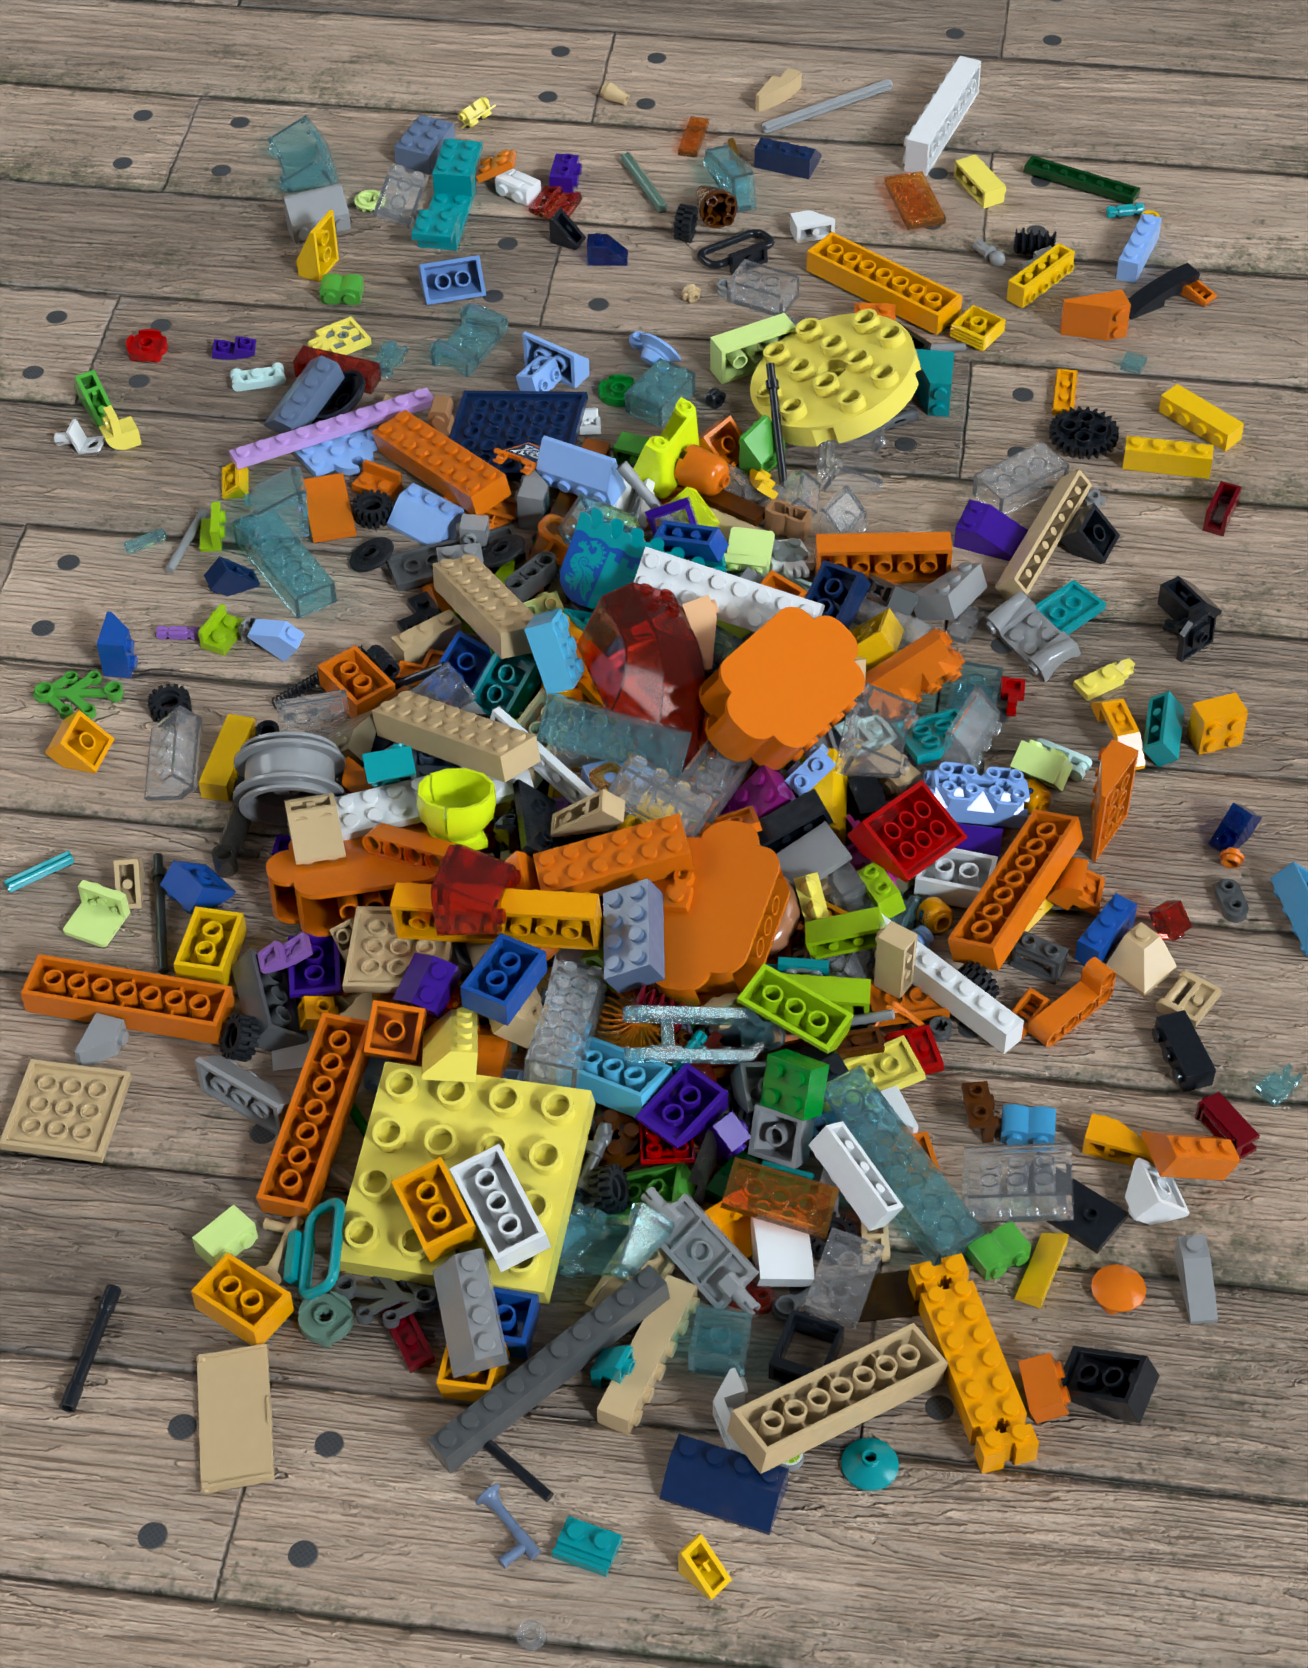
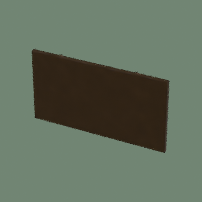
[826,1270,920,1325]

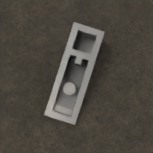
[1174,1234,1218,1324]

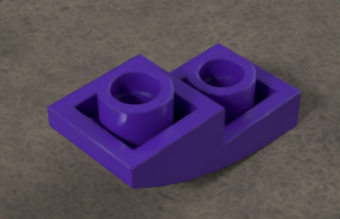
[212,336,256,360]

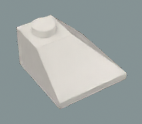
[1125,1158,1190,1225]

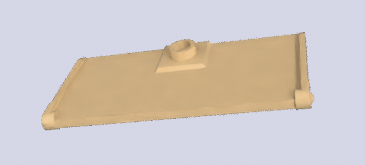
[196,1344,275,1494]

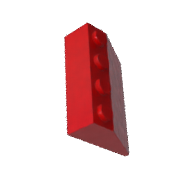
[847,780,968,883]

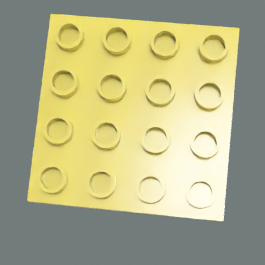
[340,1062,596,1304]

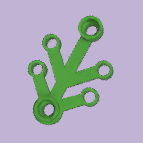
[33,670,124,720]

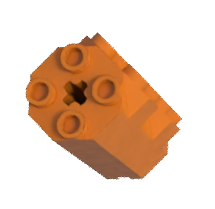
[863,628,965,721]

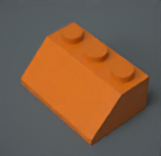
[1141,1130,1241,1180]

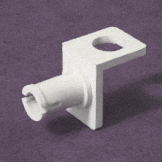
[54,419,105,454]

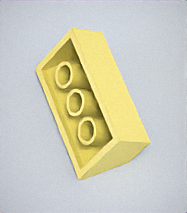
[422,1007,478,1082]

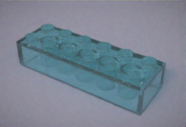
[232,506,337,619]
[536,693,692,780]

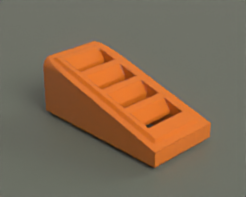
[1179,280,1218,307]
[1011,987,1051,1041]

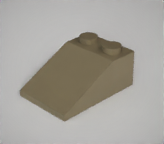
[327,710,376,767]

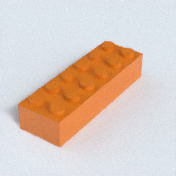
[814,532,953,584]
[533,813,695,897]

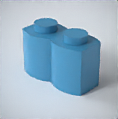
[1001,1104,1056,1149]

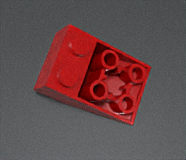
[639,1122,695,1164]

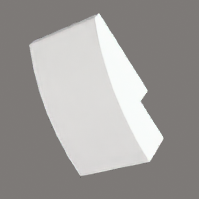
[749,1211,814,1287]

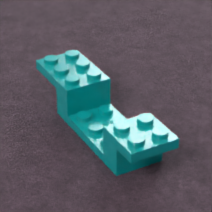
[411,138,483,251]

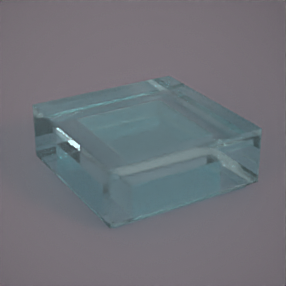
[1120,351,1147,375]

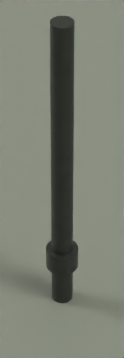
[151,853,168,974]

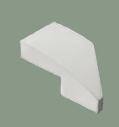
[580,407,601,435]

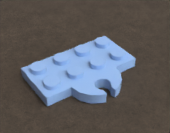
[293,426,378,477]

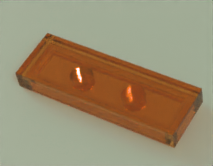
[678,116,709,158]

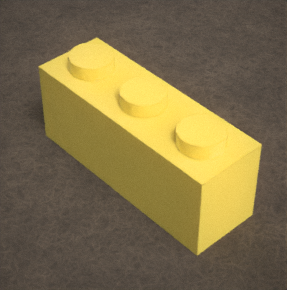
[954,154,1006,208]

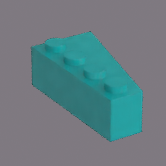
[362,743,416,787]

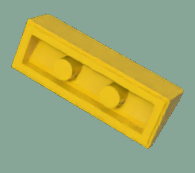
[1015,1233,1069,1309]

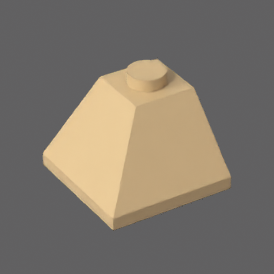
[1106,922,1177,997]

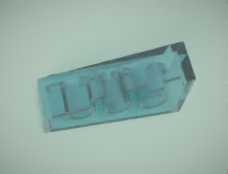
[703,145,756,213]

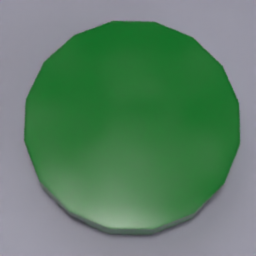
[598,374,640,407]

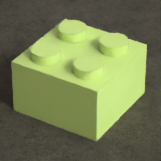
[1010,739,1074,792]

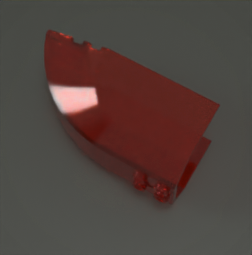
[577,582,708,771]

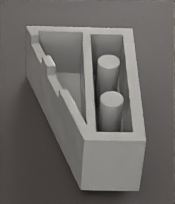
[914,562,987,620]

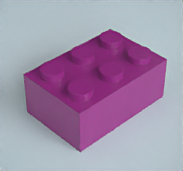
[715,765,796,819]

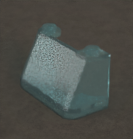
[268,115,340,193]
[244,466,309,539]
[558,1203,675,1279]

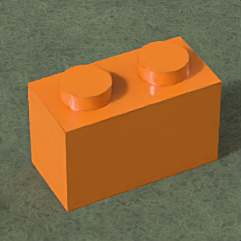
[1018,1352,1071,1424]

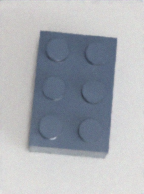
[394,115,455,175]

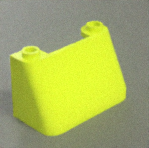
[633,397,699,499]

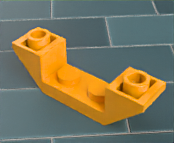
[1090,698,1146,770]

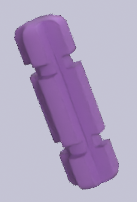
[156,626,200,640]

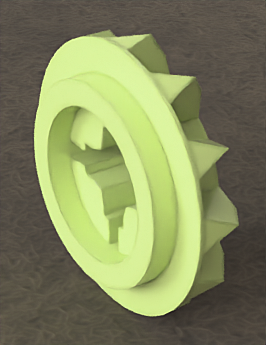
[354,190,386,212]

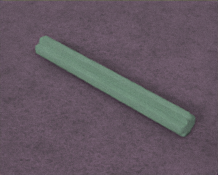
[621,152,667,213]

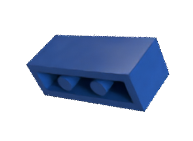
[653,520,729,563]
[1075,893,1138,965]

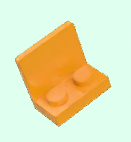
[704,1189,752,1260]

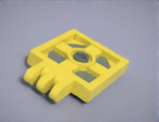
[308,316,372,359]

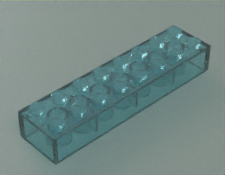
[821,1065,985,1266]

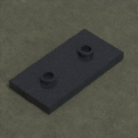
[513,779,562,857]
[1007,1157,1128,1254]

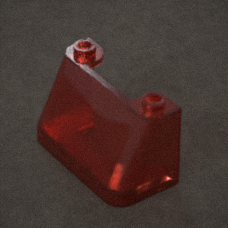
[431,844,521,936]

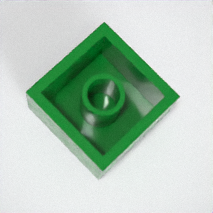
[760,1049,829,1121]

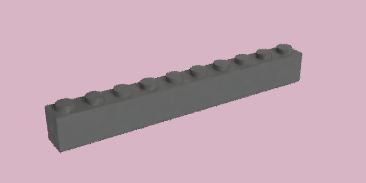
[428,1265,670,1474]

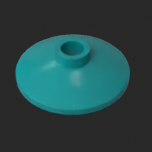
[841,1438,899,1491]

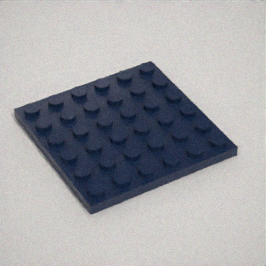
[449,390,588,480]

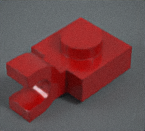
[1001,677,1026,717]

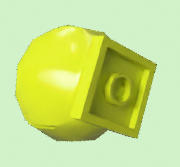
[417,768,496,850]

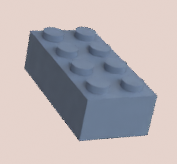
[603,878,665,994]

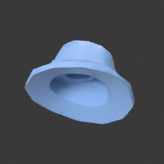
[639,332,681,371]

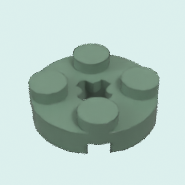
[298,1291,354,1347]

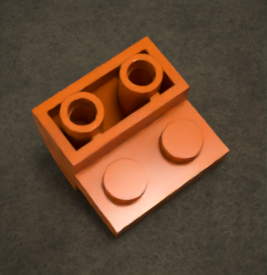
[1046,857,1105,915]

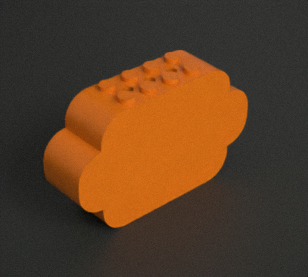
[699,607,865,770]
[649,820,790,1018]
[266,822,451,937]

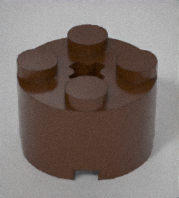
[591,1109,641,1172]

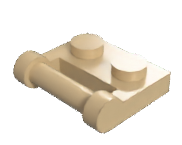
[1155,970,1222,1028]

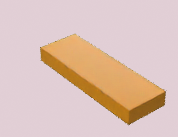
[1052,369,1078,416]

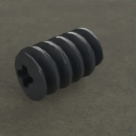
[1014,227,1057,255]

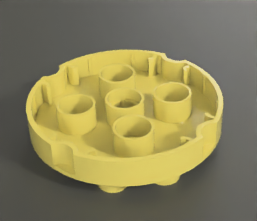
[750,309,921,447]

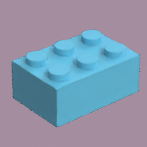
[524,608,584,696]

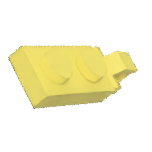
[1073,658,1135,701]

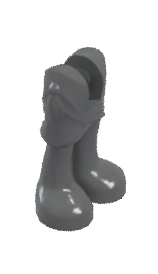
[576,1120,613,1198]

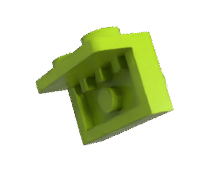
[199,501,227,552]

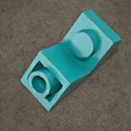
[590,1345,636,1389]

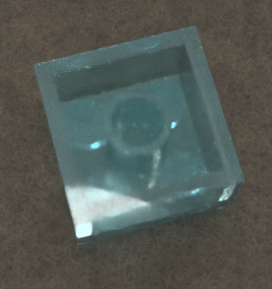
[688,1306,752,1377]

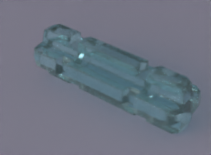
[124,528,167,554]

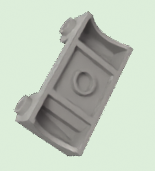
[985,591,1081,682]

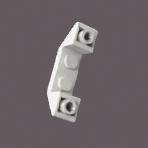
[713,1367,748,1454]

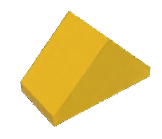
[678,1533,732,1600]

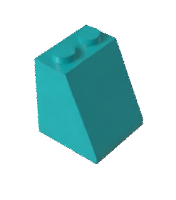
[915,349,954,417]

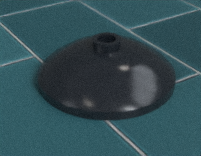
[316,370,366,421]

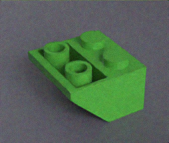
[738,415,785,475]

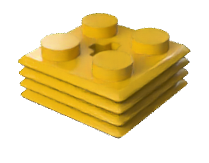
[950,305,1006,351]

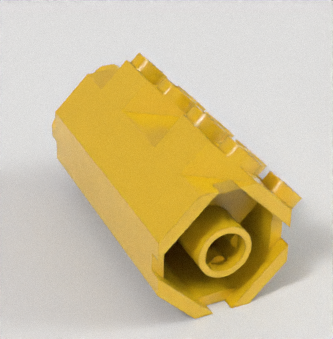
[798,748,848,845]

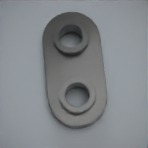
[1214,879,1249,923]

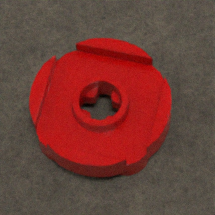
[126,329,168,363]

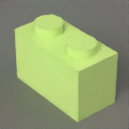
[192,1205,258,1268]

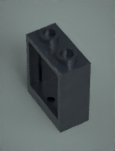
[768,1309,845,1384]

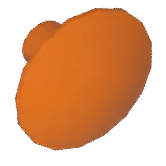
[1091,1264,1146,1315]

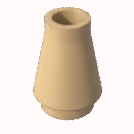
[600,82,629,105]

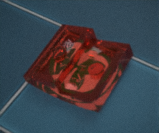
[528,186,583,219]

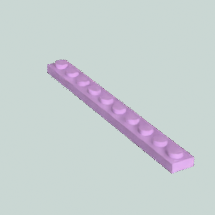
[229,387,433,469]

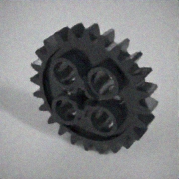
[1049,406,1119,460]

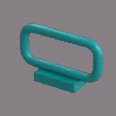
[283,1197,345,1300]

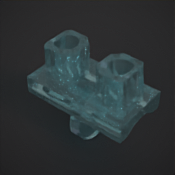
[371,341,408,378]

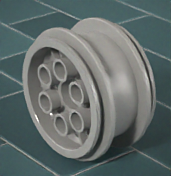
[233,731,346,828]

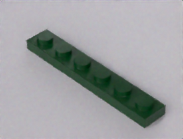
[1024,155,1141,204]

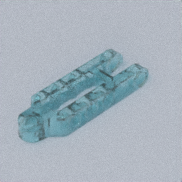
[622,1005,786,1064]

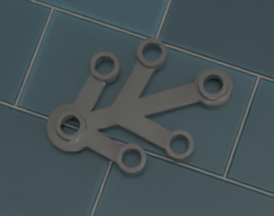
[334,1275,439,1329]

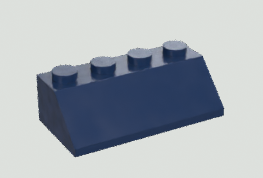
[660,1434,789,1535]

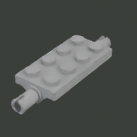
[641,1187,761,1317]

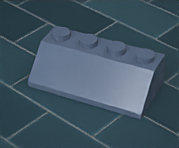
[264,355,345,434]

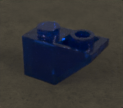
[1208,802,1262,852]

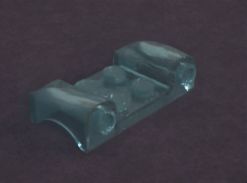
[430,303,508,377]

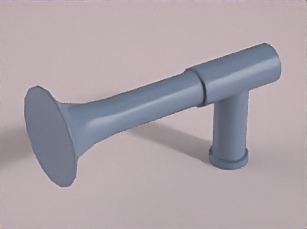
[476,1484,541,1569]

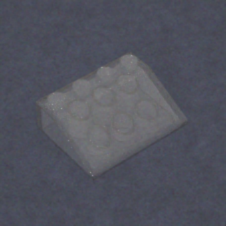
[962,1143,1074,1224]

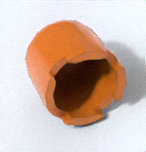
[674,444,730,496]

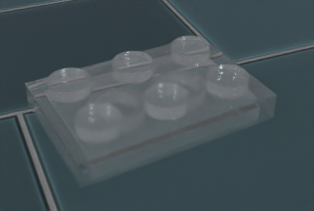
[276,689,350,734]

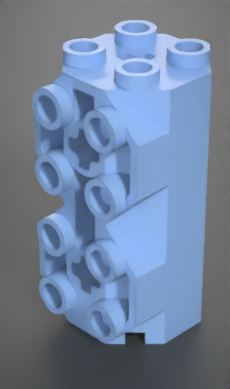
[923,762,1030,828]

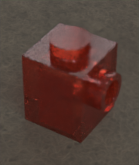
[1148,900,1192,941]

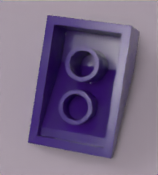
[954,499,1028,562]
[288,934,342,998]
[635,1062,728,1149]

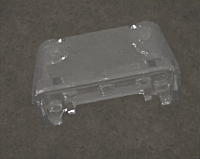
[815,426,886,495]
[834,682,919,778]

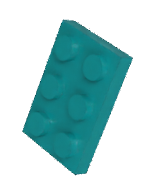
[1036,580,1106,635]

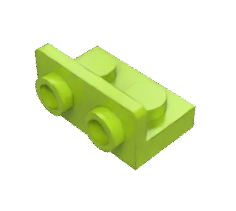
[198,604,244,656]

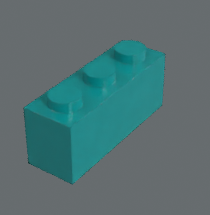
[1143,691,1184,767]

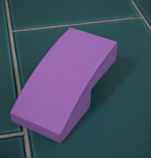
[257,931,313,974]

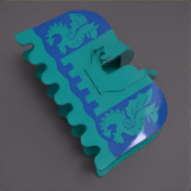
[560,507,727,633]

